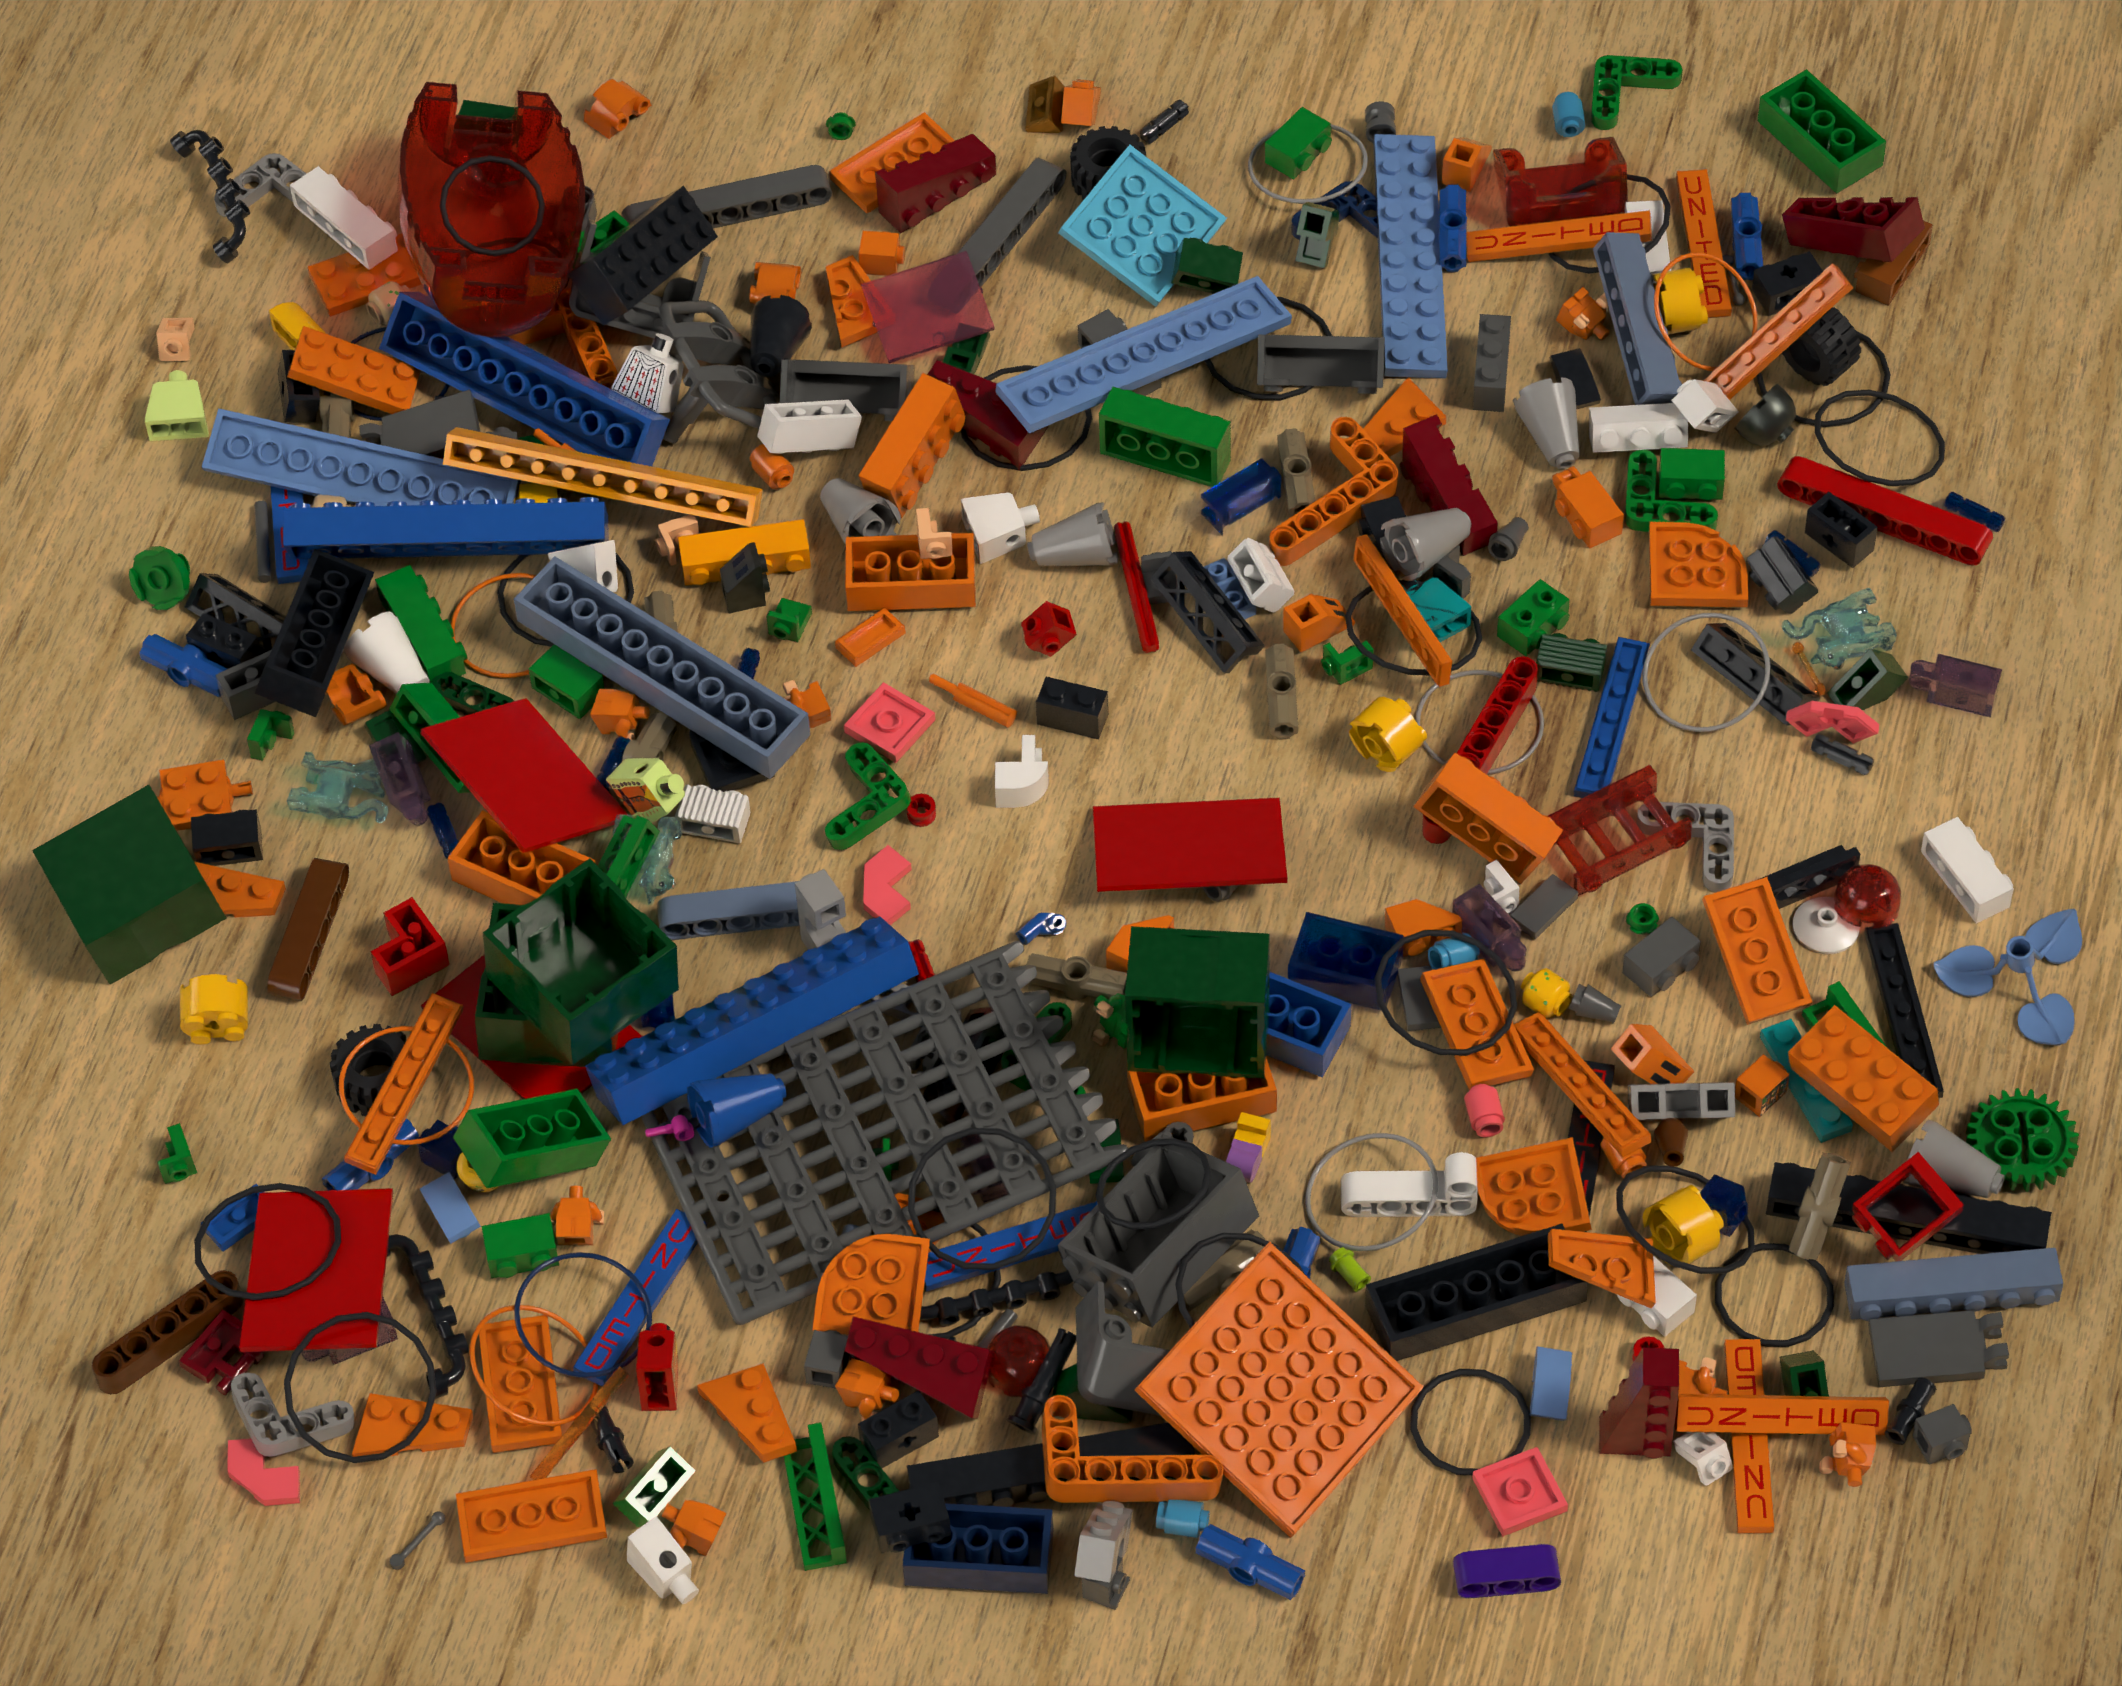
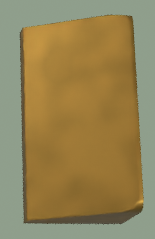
[1025,75,1065,133]

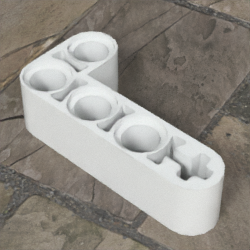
[1341,1152,1478,1217]

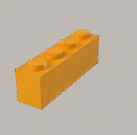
[678,519,811,586]

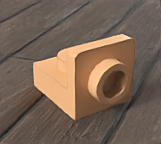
[156,318,195,361]
[916,508,952,559]
[655,514,699,566]

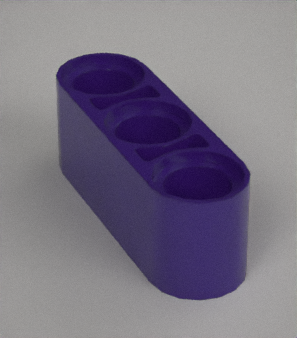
[1453,1544,1562,1598]

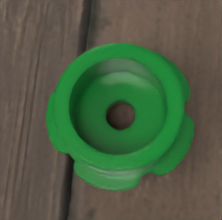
[826,112,856,140]
[1626,903,1659,935]

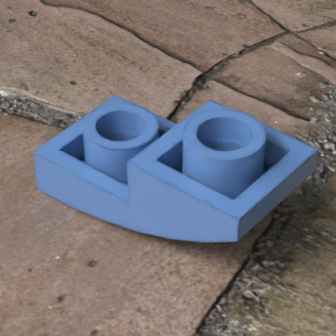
[1204,558,1256,619]
[420,1172,481,1244]
[1529,1346,1572,1421]

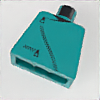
[1399,578,1472,642]

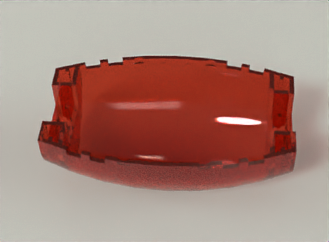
[397,82,585,337]

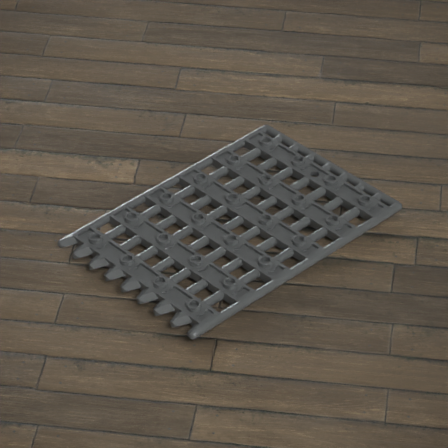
[641,941,1129,1325]

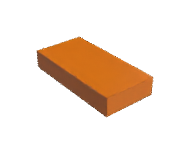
[835,608,906,667]

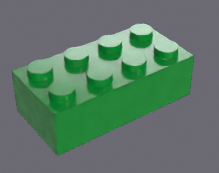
[1757,69,1886,194]
[1099,387,1231,488]
[453,1089,611,1189]

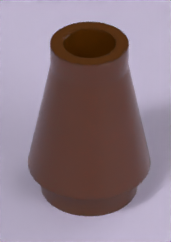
[1654,1118,1688,1167]

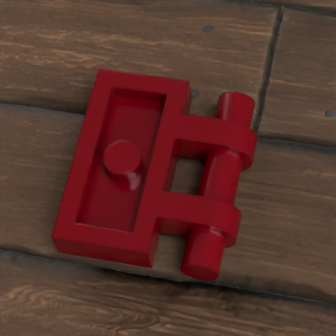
[179,1310,264,1396]

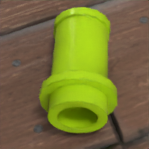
[1329,1247,1371,1292]

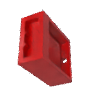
[1852,1152,1964,1262]

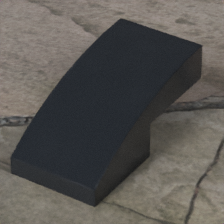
[1549,348,1601,409]

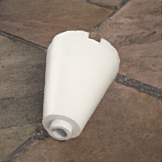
[344,611,430,694]

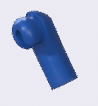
[1016,913,1067,945]

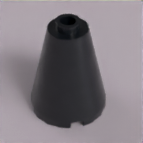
[750,295,812,377]

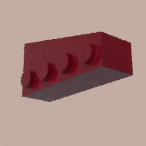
[875,134,996,234]
[1782,197,1925,262]
[927,360,1049,471]
[1400,414,1498,556]
[845,1316,994,1419]
[1599,1347,1679,1459]

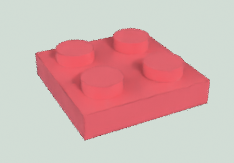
[844,682,935,763]
[1472,1447,1568,1537]

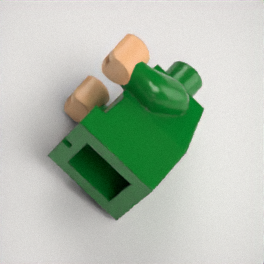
[1092,993,1128,1049]

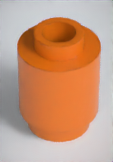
[749,444,794,489]
[1600,1136,1647,1179]

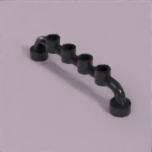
[170,130,250,264]
[387,1234,469,1399]
[920,1247,1073,1326]

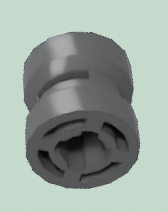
[1365,101,1396,143]

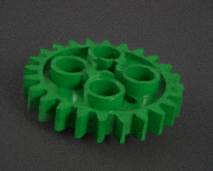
[1966,1088,2079,1192]

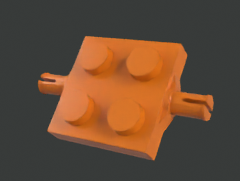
[157,759,253,831]

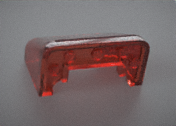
[1493,137,1628,227]

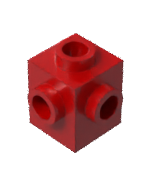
[1021,601,1077,657]

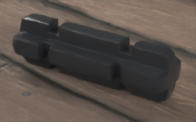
[1140,99,1189,144]
[1811,733,1874,775]

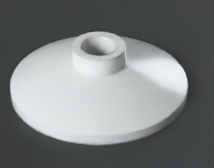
[1792,897,1860,954]

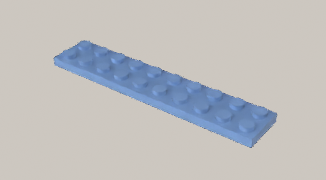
[1373,134,1448,378]
[996,276,1292,433]
[202,408,521,506]

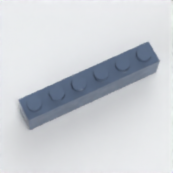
[1593,232,1682,405]
[1844,1248,2063,1321]

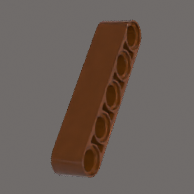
[267,858,349,1001]
[92,1270,243,1395]

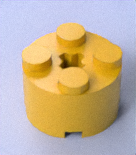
[1652,267,1708,335]
[1349,697,1428,772]
[180,974,248,1045]
[1643,1185,1724,1267]

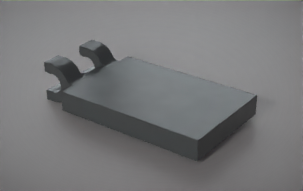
[359,389,480,458]
[1868,1310,2009,1387]

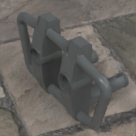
[659,300,780,443]

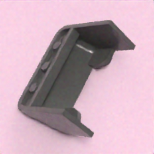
[569,219,711,338]
[1257,334,1385,394]
[780,359,915,421]
[1075,1281,1170,1416]

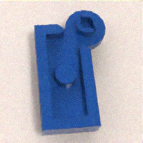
[201,1184,265,1252]

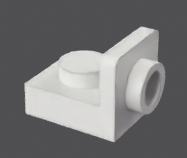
[1484,860,1519,920]
[1673,1432,1733,1486]

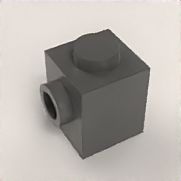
[804,1330,850,1389]
[1912,1404,1972,1464]

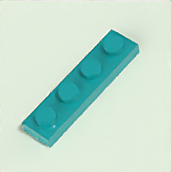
[1760,1019,1853,1143]

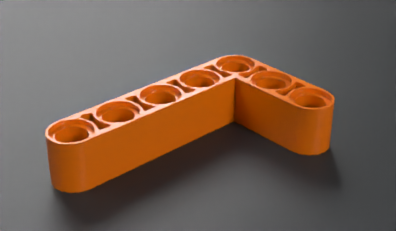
[498,288,618,389]
[1269,417,1398,566]
[1041,1395,1224,1503]

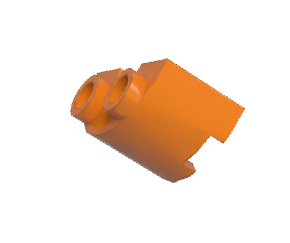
[584,79,652,139]
[749,262,802,304]
[326,663,387,726]

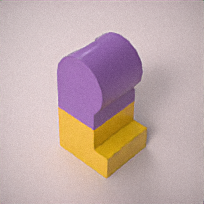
[1226,1112,1271,1183]

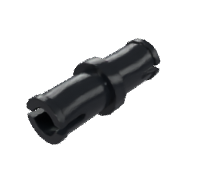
[1885,1377,1937,1445]
[586,1405,634,1473]

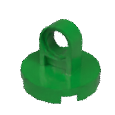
[129,546,190,610]

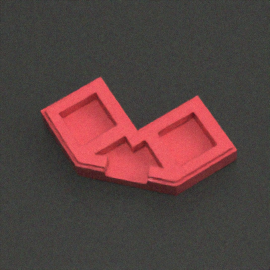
[1786,701,1880,743]
[863,845,912,926]
[227,1439,300,1506]

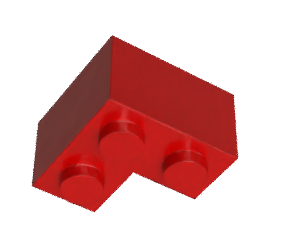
[370,897,450,996]

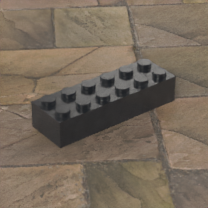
[568,186,718,326]
[255,548,374,717]
[1365,1223,1588,1361]

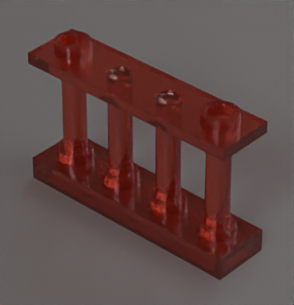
[1548,765,1692,896]

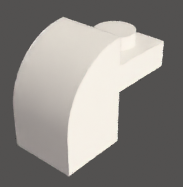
[995,735,1049,808]

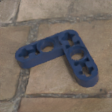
[1291,181,1379,240]

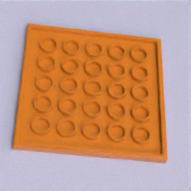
[1134,1242,1424,1538]

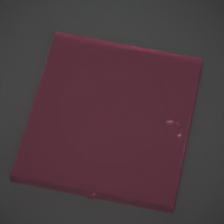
[861,251,995,363]

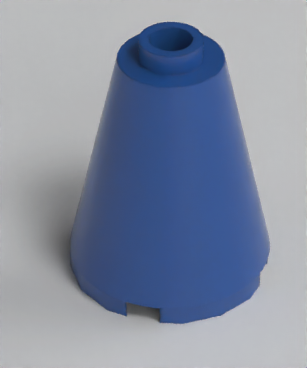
[687,1073,786,1148]

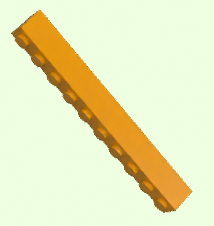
[443,427,763,527]

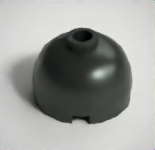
[1734,384,1796,446]

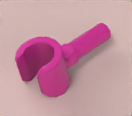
[645,1115,694,1141]

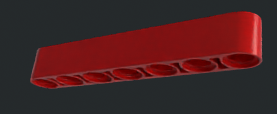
[1777,456,1994,566]
[1422,656,1538,844]

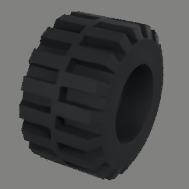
[1070,126,1146,200]
[1781,307,1861,386]
[330,1024,407,1117]

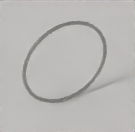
[1248,124,1368,204]
[1643,613,1770,732]
[1415,670,1544,775]
[1305,1133,1438,1251]

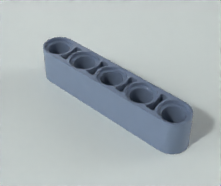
[657,881,800,940]

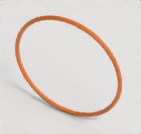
[1654,253,1758,371]
[451,573,563,678]
[339,1026,474,1145]
[469,1305,598,1426]

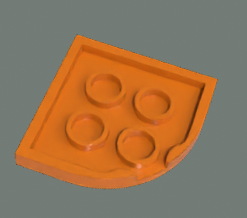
[1649,522,1748,607]
[1476,1137,1592,1236]
[812,1234,930,1335]

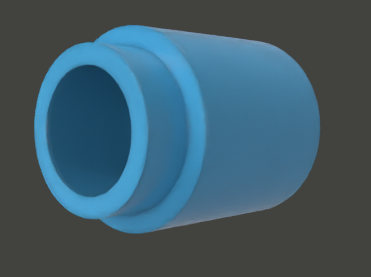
[1552,92,1585,137]
[1428,933,1480,970]
[1156,1500,1210,1538]

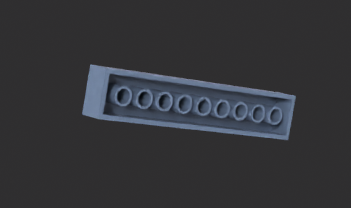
[514,556,810,779]

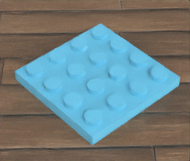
[1058,144,1227,307]

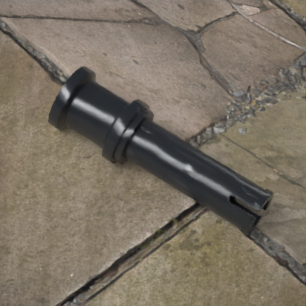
[1007,1328,1076,1435]

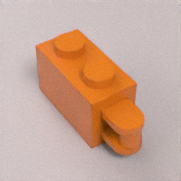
[1552,466,1624,549]

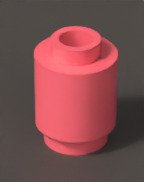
[1464,1084,1505,1137]

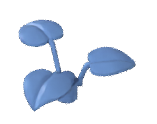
[1934,909,2082,1046]

